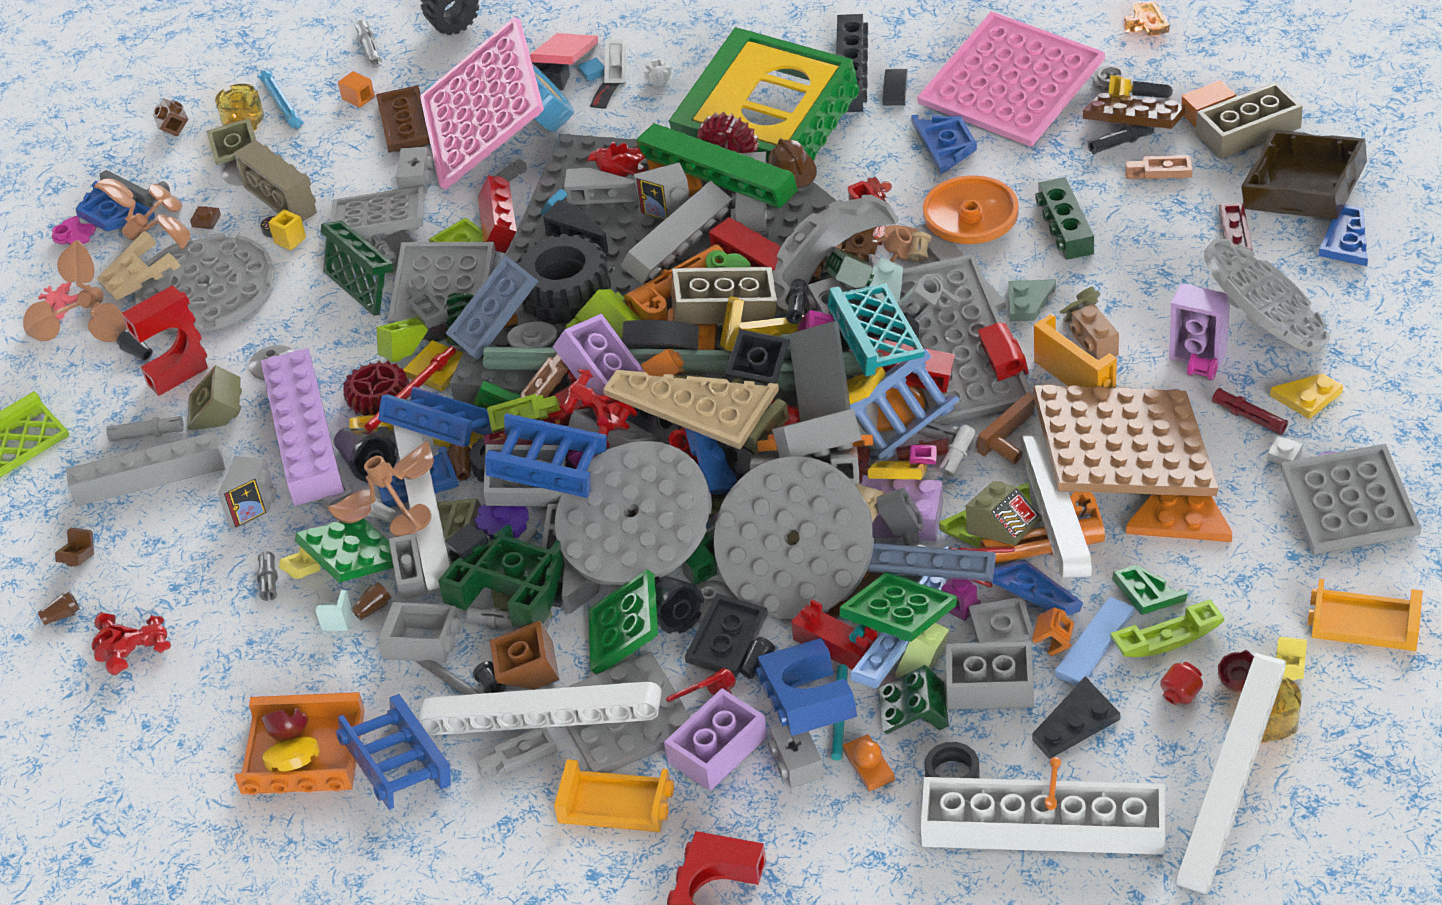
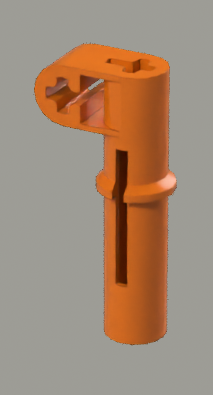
[624,245,724,321]
[980,492,1105,564]

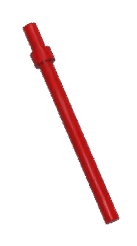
[365,346,457,432]

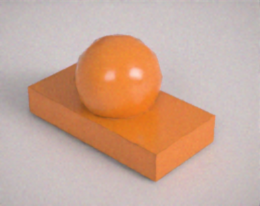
[843,734,895,792]

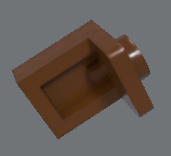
[55,527,94,567]

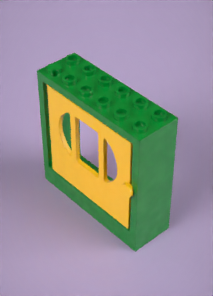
[668,27,859,162]

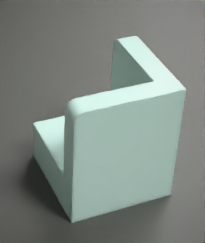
[315,590,352,631]

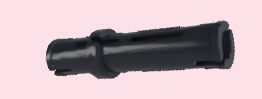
[1088,124,1154,154]
[786,279,807,324]

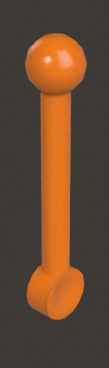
[1045,757,1061,810]

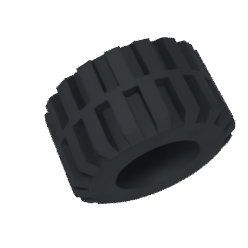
[420,0,479,35]

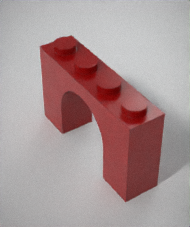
[122,285,208,396]
[667,831,766,905]

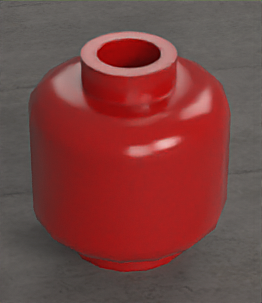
[1160,662,1203,705]

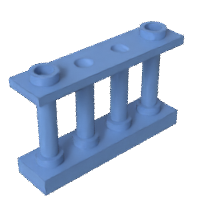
[850,349,960,461]

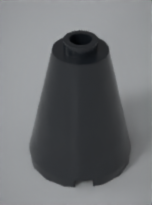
[334,427,397,483]
[655,575,704,634]

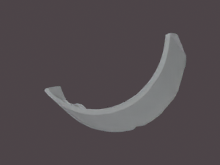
[772,195,899,316]

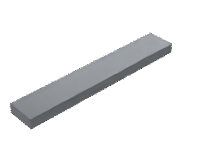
[915,224,1006,311]

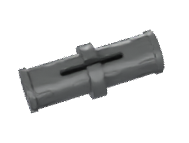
[257,551,278,601]

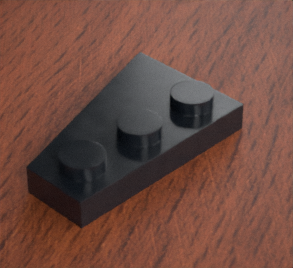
[1032,676,1120,759]

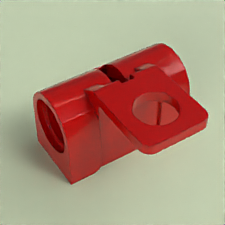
[978,322,1029,382]

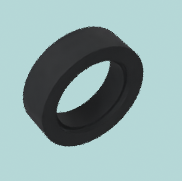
[622,320,699,350]

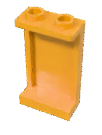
[1034,314,1117,388]
[1307,579,1423,651]
[554,759,674,832]

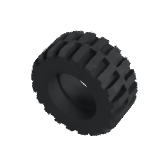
[517,234,611,323]

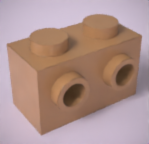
[1070,304,1119,360]

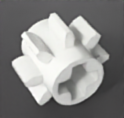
[643,59,671,86]

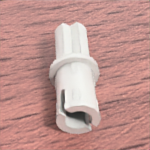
[939,425,975,476]
[367,498,397,523]

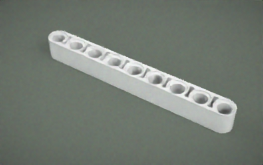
[393,425,450,591]
[1021,435,1091,578]
[1177,653,1286,895]
[418,682,662,735]

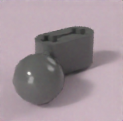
[877,488,928,576]

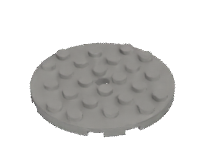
[135,233,275,333]
[1204,238,1330,353]
[555,441,712,586]
[714,456,874,620]

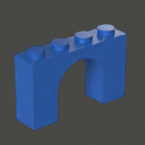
[756,638,858,736]

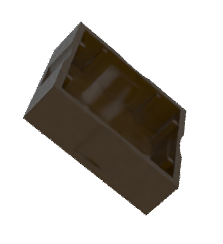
[1241,130,1367,220]

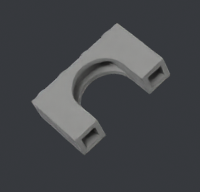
[750,446,860,484]

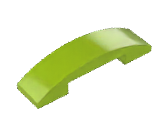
[1110,599,1225,657]

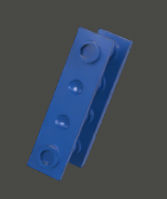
[378,387,493,447]
[485,413,607,498]
[336,694,451,810]

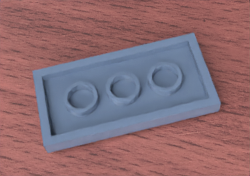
[446,255,538,360]

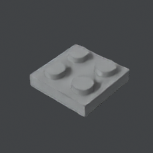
[969,597,1036,646]

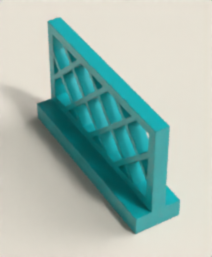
[828,283,925,376]

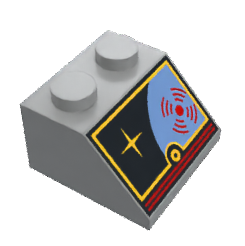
[634,163,690,220]
[218,456,277,529]

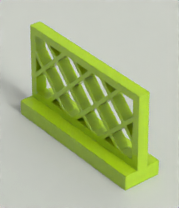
[0,391,70,477]

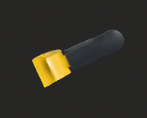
[1108,75,1173,98]

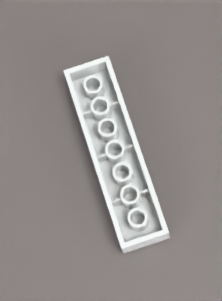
[921,777,1165,855]

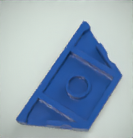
[911,115,977,174]
[76,181,155,232]

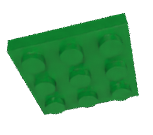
[295,518,394,583]
[588,569,658,674]
[840,572,957,642]

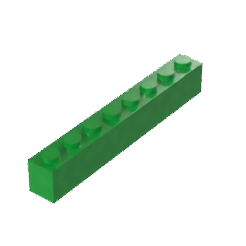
[636,123,798,208]

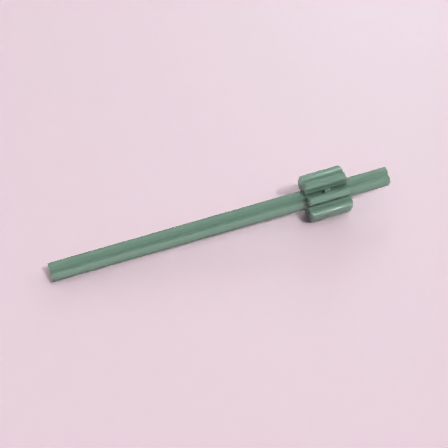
[483,334,883,391]

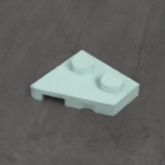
[856,257,903,303]

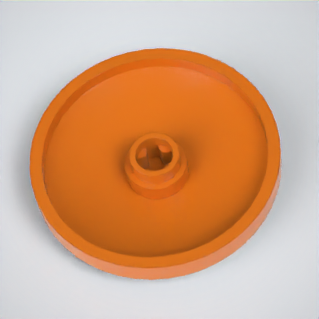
[923,175,1019,244]

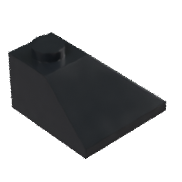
[725,329,790,384]

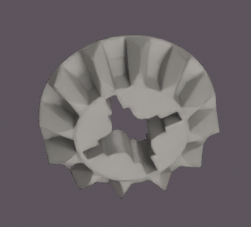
[1093,65,1129,91]

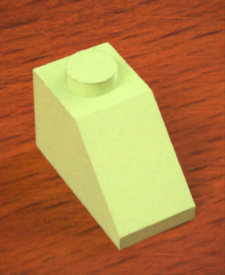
[895,623,949,677]

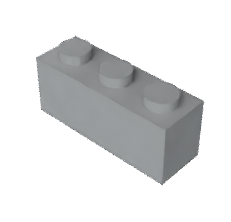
[772,409,862,458]

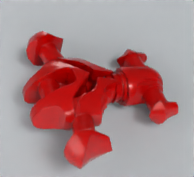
[559,368,637,449]
[91,612,171,676]

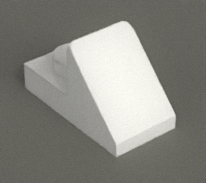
[604,39,631,83]

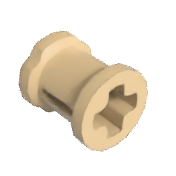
[907,232,932,262]

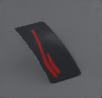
[590,82,620,109]

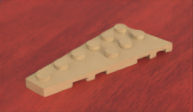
[603,370,779,449]

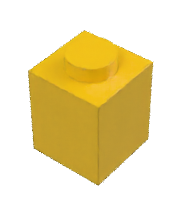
[268,209,306,251]

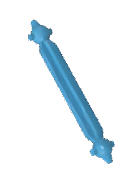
[257,70,304,129]

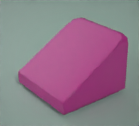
[910,445,936,464]

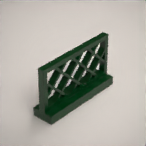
[320,220,393,316]

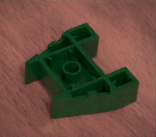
[438,525,564,628]

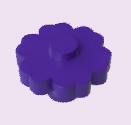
[475,503,530,541]

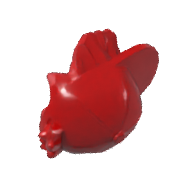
[587,142,646,178]

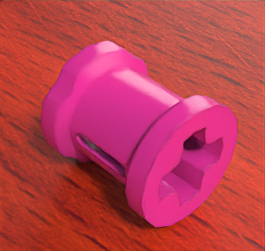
[1187,353,1219,381]

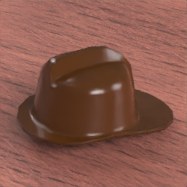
[769,138,817,187]

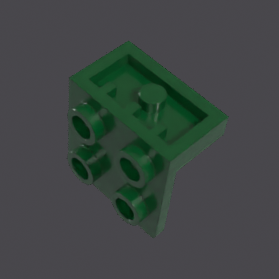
[879,665,949,734]

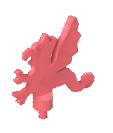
[38,282,78,320]

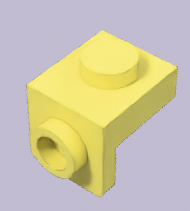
[279,547,321,579]
[1276,637,1307,681]

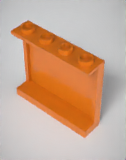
[235,692,365,795]

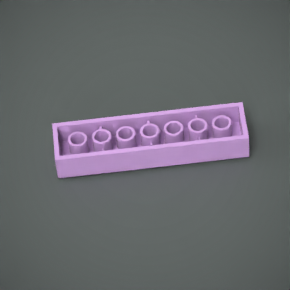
[261,348,344,506]

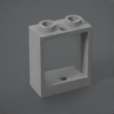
[378,602,461,663]

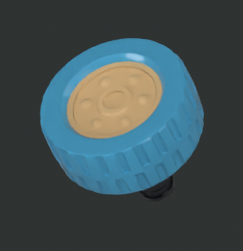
[532,64,575,132]

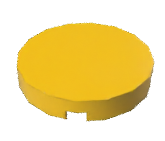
[262,737,320,772]

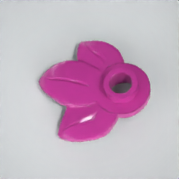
[51,216,97,245]

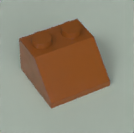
[490,621,560,690]

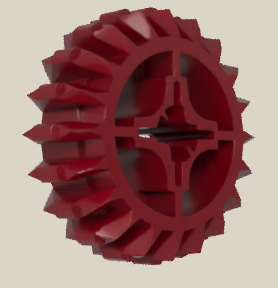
[696,111,759,153]
[343,360,409,416]

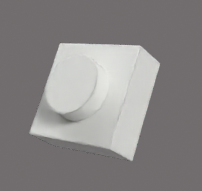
[1267,436,1303,465]

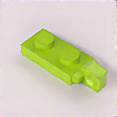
[487,394,561,433]

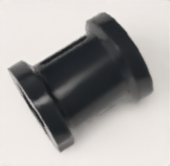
[473,661,506,694]

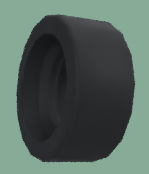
[924,742,980,779]

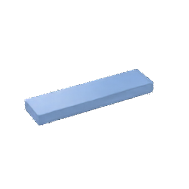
[1055,596,1134,686]

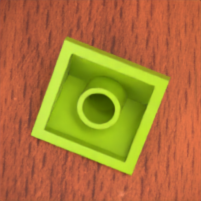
[575,289,641,340]

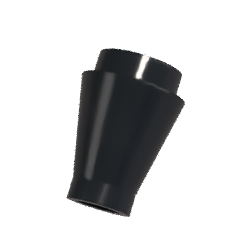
[117,330,153,361]
[739,637,776,679]

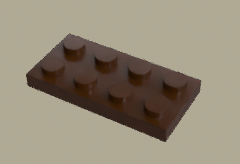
[376,85,430,153]
[1083,93,1186,129]

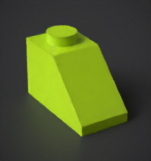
[376,317,428,362]

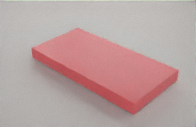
[530,33,598,65]

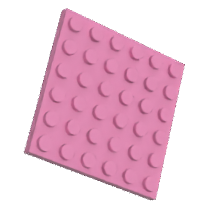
[917,11,1105,147]
[420,16,544,190]

